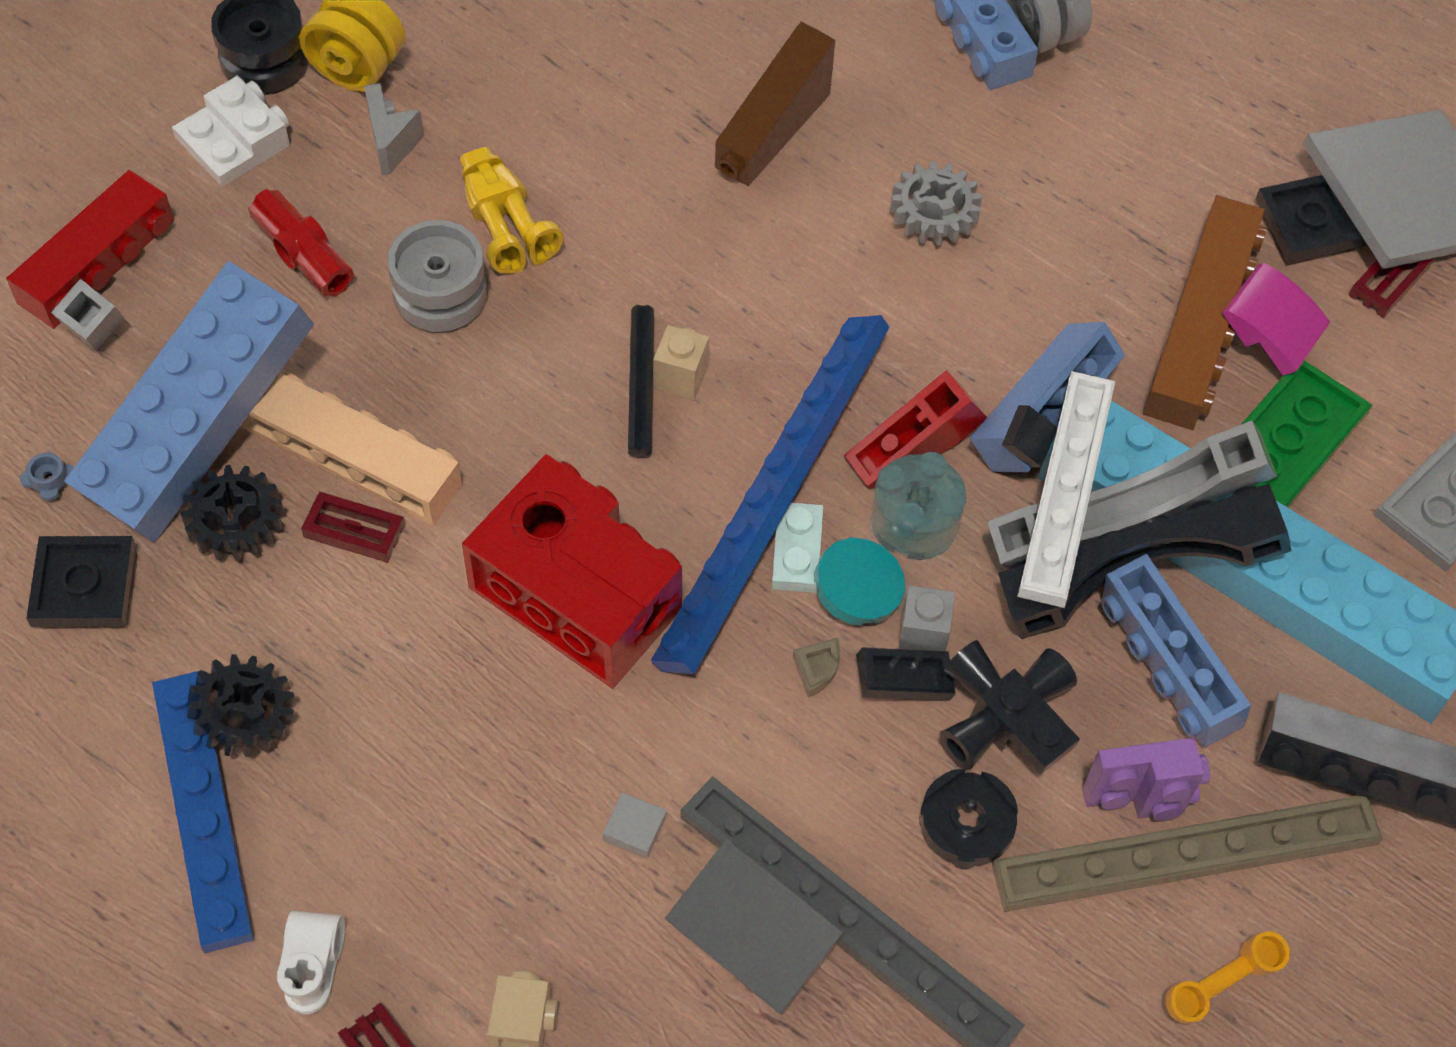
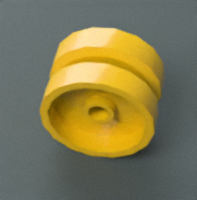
[299,0,406,92]

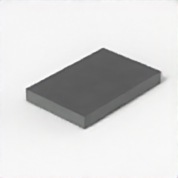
[665,839,845,1014]

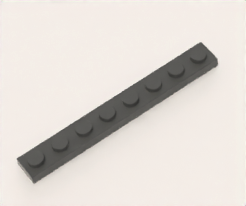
[680,776,1025,1047]

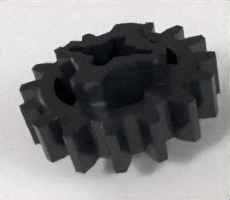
[181,465,284,561]
[187,654,294,757]

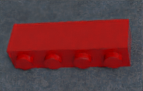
[6,169,174,329]

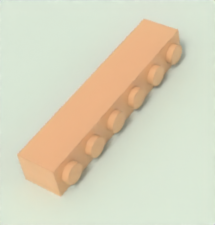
[240,372,462,526]

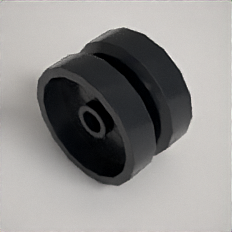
[211,0,309,93]

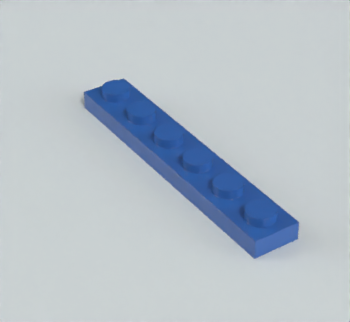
[152,671,254,954]

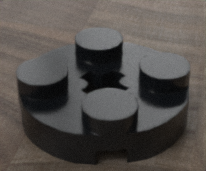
[919,769,1018,870]

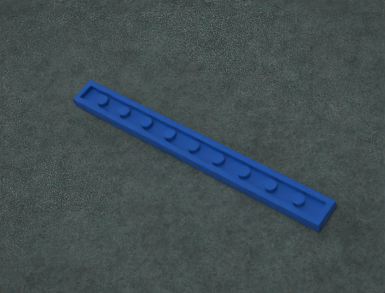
[651,315,890,674]

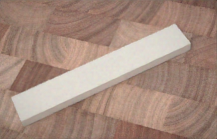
[1017,371,1115,608]

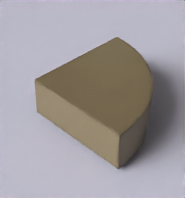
[793,637,840,697]

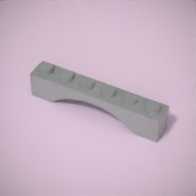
[987,421,1277,570]

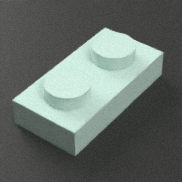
[771,503,823,593]

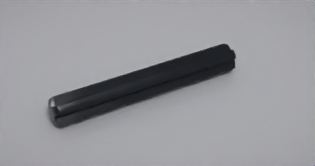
[628,304,654,458]

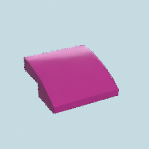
[1222,263,1330,376]

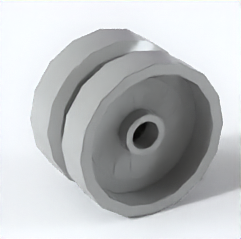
[1006,0,1092,54]
[388,220,487,332]

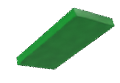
[1241,360,1373,508]

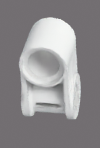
[277,910,345,1015]

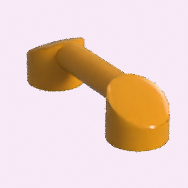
[1165,931,1290,1024]

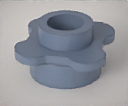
[20,452,74,501]

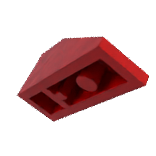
[844,370,987,489]

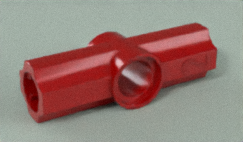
[248,188,354,297]

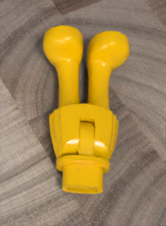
[460,147,564,274]

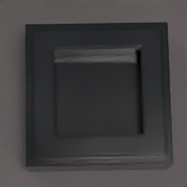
[1002,405,1058,467]

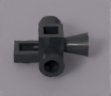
[940,640,1080,774]

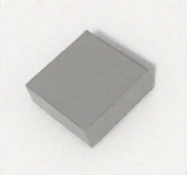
[602,792,667,859]

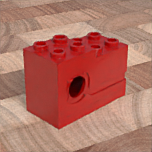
[462,454,682,689]

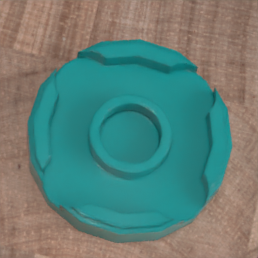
[814,537,906,626]

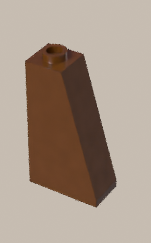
[715,21,836,187]

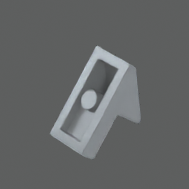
[364,83,424,175]

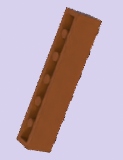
[1143,195,1267,430]

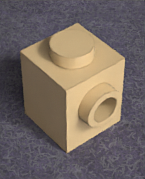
[653,325,709,401]
[487,971,558,1047]

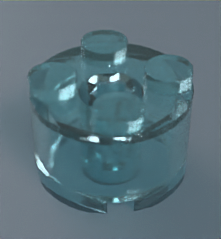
[870,452,966,560]

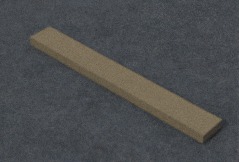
[992,795,1383,912]

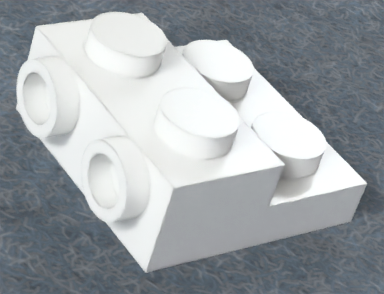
[172,76,290,187]

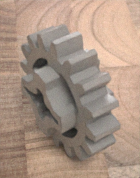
[890,161,982,245]

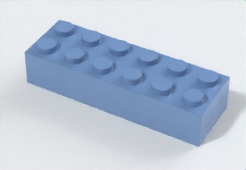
[64,261,314,543]

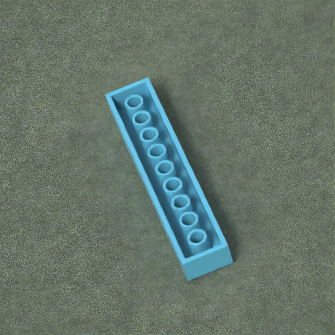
[1038,400,1456,724]

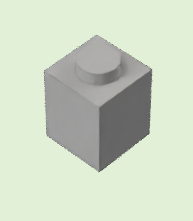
[51,279,125,351]
[898,585,955,651]

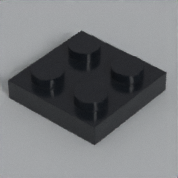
[1256,175,1366,263]
[26,536,136,627]

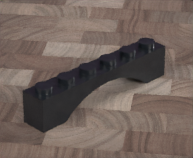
[998,483,1292,639]

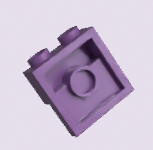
[1082,738,1210,821]

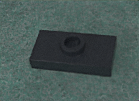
[856,647,956,701]

